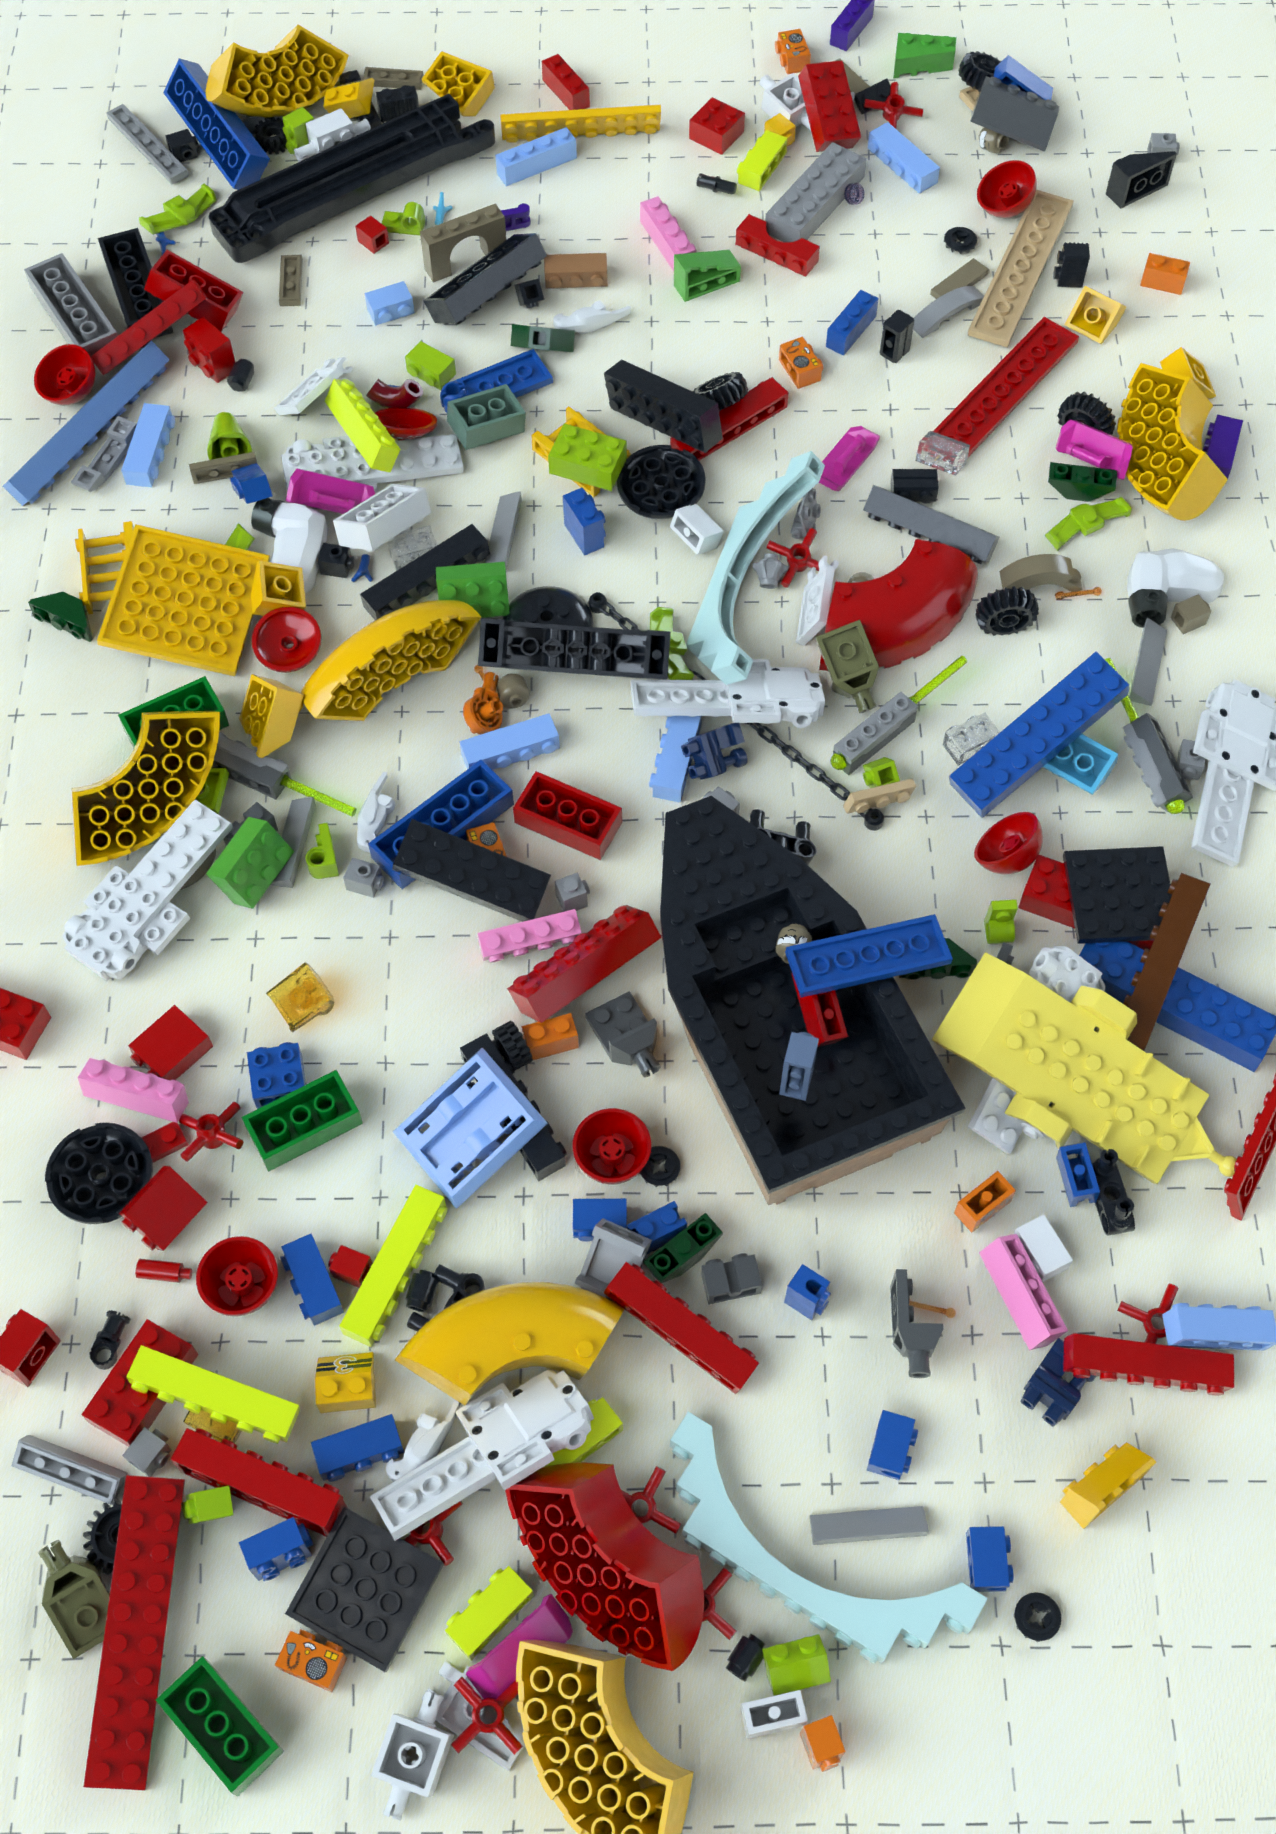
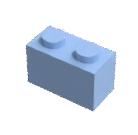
[364,281,415,326]

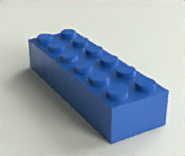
[368,760,514,890]

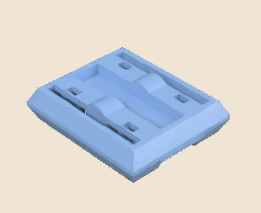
[393,1048,548,1209]

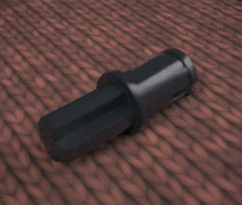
[696,173,737,195]

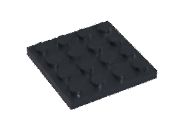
[1063,846,1172,944]
[285,1507,444,1672]

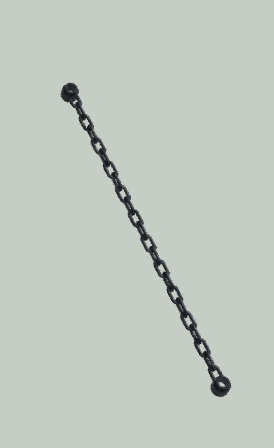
[589,592,884,831]

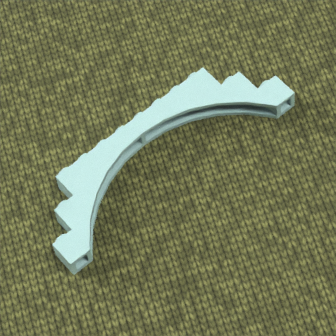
[686,451,825,685]
[670,1411,988,1663]

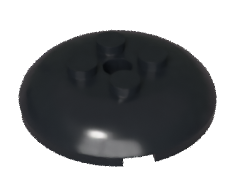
[617,445,706,519]
[502,586,593,627]
[45,1123,153,1224]

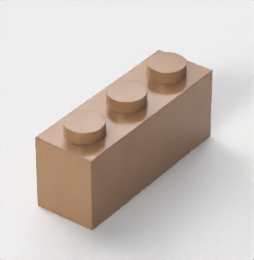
[544,253,608,289]

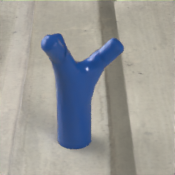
[156,232,176,255]
[351,554,373,582]

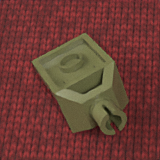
[815,620,879,713]
[38,1540,110,1659]

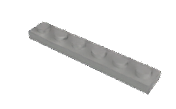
[106,104,189,185]

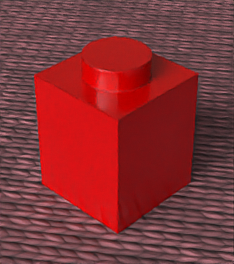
[355,215,389,254]
[328,1245,373,1288]

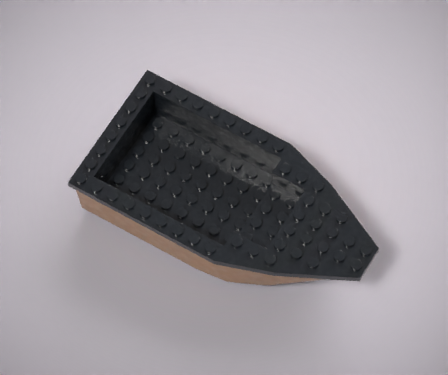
[660,796,966,1205]

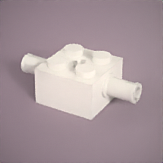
[759,73,812,133]
[294,108,371,162]
[371,1691,454,1820]

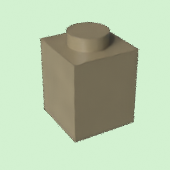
[1171,594,1211,634]

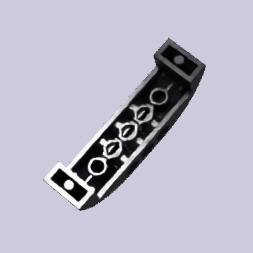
[478,618,671,680]

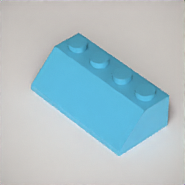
[1043,734,1118,795]

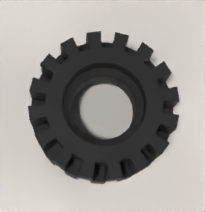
[254,117,287,155]
[492,1021,533,1071]

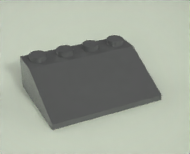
[970,76,1060,152]

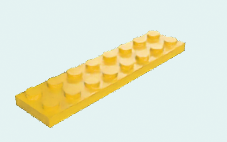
[500,104,661,143]

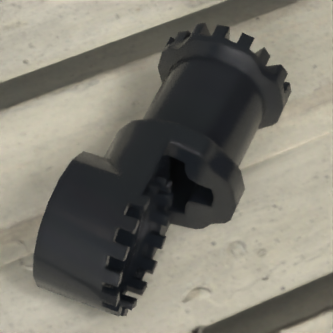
[89,1310,131,1370]

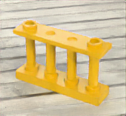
[531,406,631,497]
[75,521,134,614]

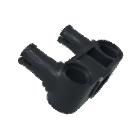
[750,809,816,865]
[1092,1149,1135,1236]
[407,1264,485,1332]

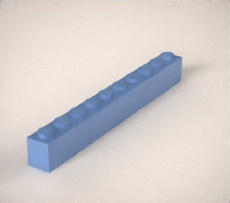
[3,340,170,506]

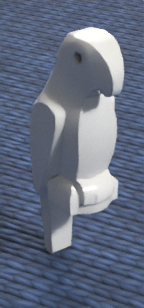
[553,300,631,334]
[357,772,395,853]
[386,1400,461,1482]

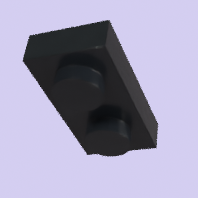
[854,79,891,115]

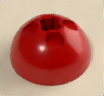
[977,160,1037,218]
[34,344,96,406]
[974,812,1043,875]
[572,1108,651,1185]
[196,1236,278,1317]

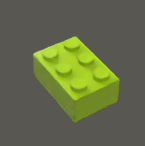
[548,424,627,491]

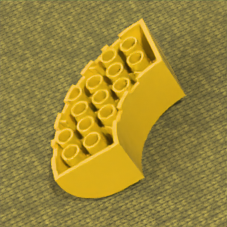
[206,24,349,118]
[1117,363,1228,521]
[301,600,481,721]
[71,711,220,866]
[395,1282,625,1406]
[516,1640,694,1834]

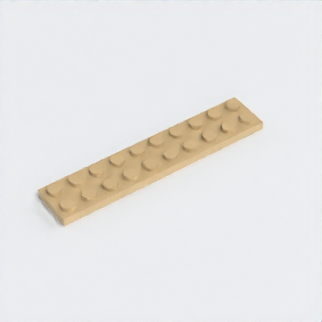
[968,190,1074,348]

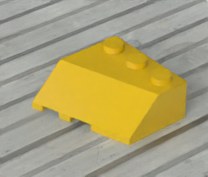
[422,51,495,116]
[239,674,304,758]
[1060,1442,1156,1529]

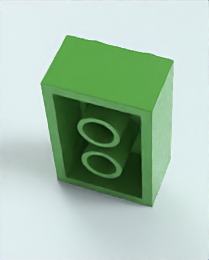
[436,562,510,618]
[206,817,295,909]

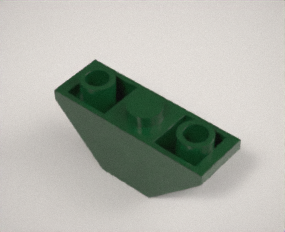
[510,324,575,352]
[1048,462,1117,502]
[28,591,93,642]
[899,938,977,980]
[643,1213,723,1283]

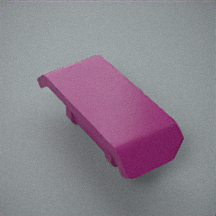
[1056,420,1132,480]
[819,426,880,491]
[286,468,375,514]
[466,1594,573,1700]

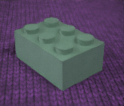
[447,384,526,450]

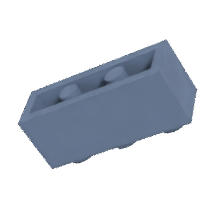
[779,1032,819,1101]

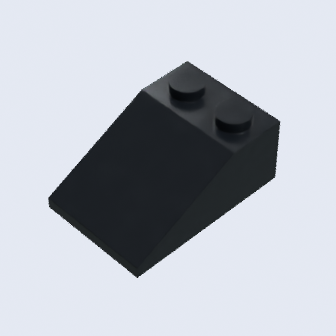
[1106,151,1177,209]

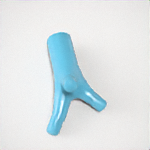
[433,192,452,225]

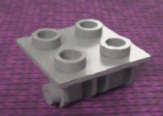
[791,488,821,539]

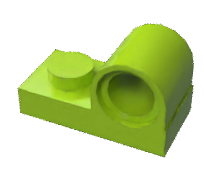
[381,202,425,236]
[305,822,339,879]
[984,900,1018,944]

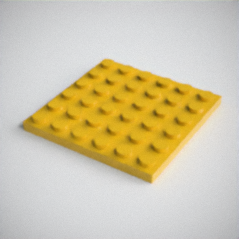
[97,524,270,676]

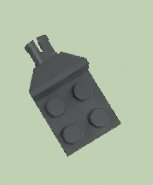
[585,991,661,1077]
[890,1269,943,1378]

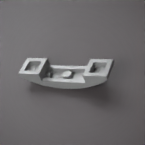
[913,286,984,338]
[71,416,137,492]

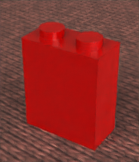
[128,1005,213,1080]
[119,1166,208,1251]

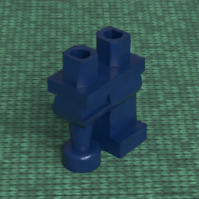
[681,723,748,780]
[1020,1338,1097,1427]

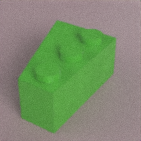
[893,33,957,79]
[674,250,741,302]

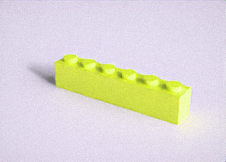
[324,379,401,472]
[339,1184,448,1348]
[127,1345,300,1444]

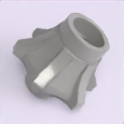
[753,553,788,589]

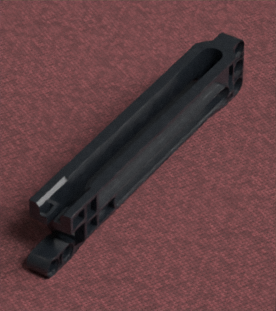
[209,94,495,263]

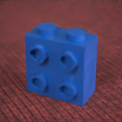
[563,487,606,556]
[247,1042,306,1109]
[239,1517,314,1581]

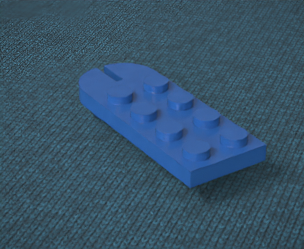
[440,349,553,413]

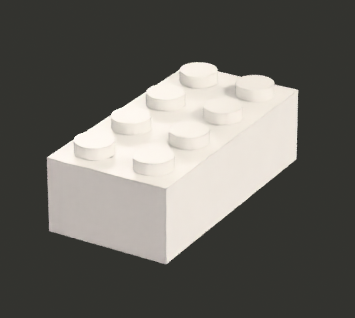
[333,484,431,552]

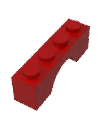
[735,214,820,277]

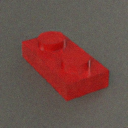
[141,1122,189,1163]

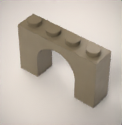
[420,203,506,282]

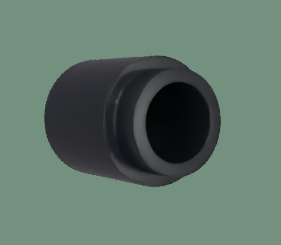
[227,359,254,392]
[405,1270,439,1313]
[726,1634,765,1682]

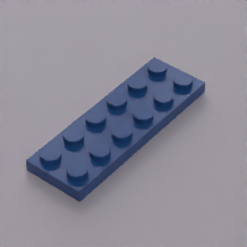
[785,914,953,998]

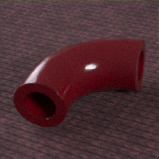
[366,379,423,408]

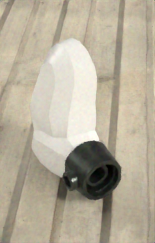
[251,498,328,595]
[1127,548,1224,628]

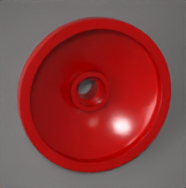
[375,408,437,441]
[252,607,322,673]

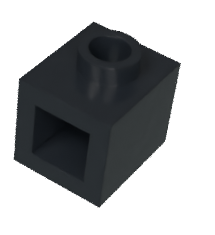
[165,129,199,163]
[514,279,544,309]
[318,543,354,578]

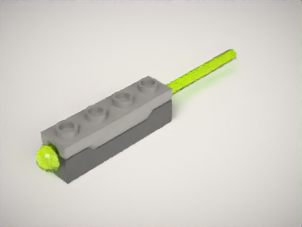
[830,656,967,775]
[1105,658,1193,814]
[211,732,357,817]

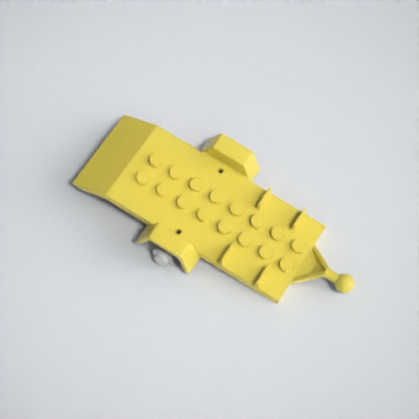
[932,952,1237,1184]

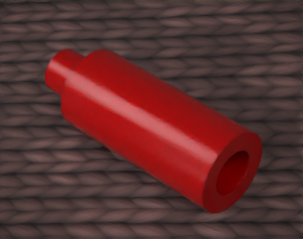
[135,1258,192,1283]

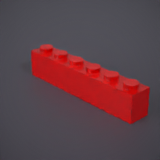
[91,280,208,376]
[670,377,789,461]
[604,1262,759,1394]
[1063,1333,1234,1396]

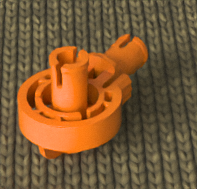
[463,672,503,735]

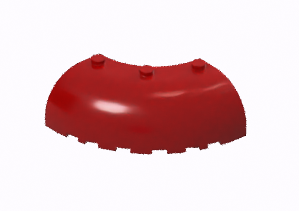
[819,539,978,671]
[505,1462,704,1671]

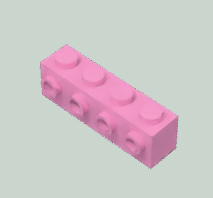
[640,196,696,271]
[477,909,581,963]
[78,1058,189,1123]
[979,1234,1068,1350]

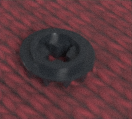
[944,227,977,254]
[639,1146,680,1187]
[1014,1592,1061,1642]

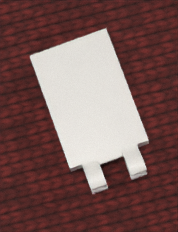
[274,357,353,415]
[796,556,838,646]
[422,1662,525,1771]

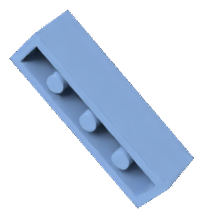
[868,122,940,193]
[495,127,577,186]
[121,403,175,488]
[459,713,560,770]
[649,716,702,803]
[1162,1303,1276,1351]

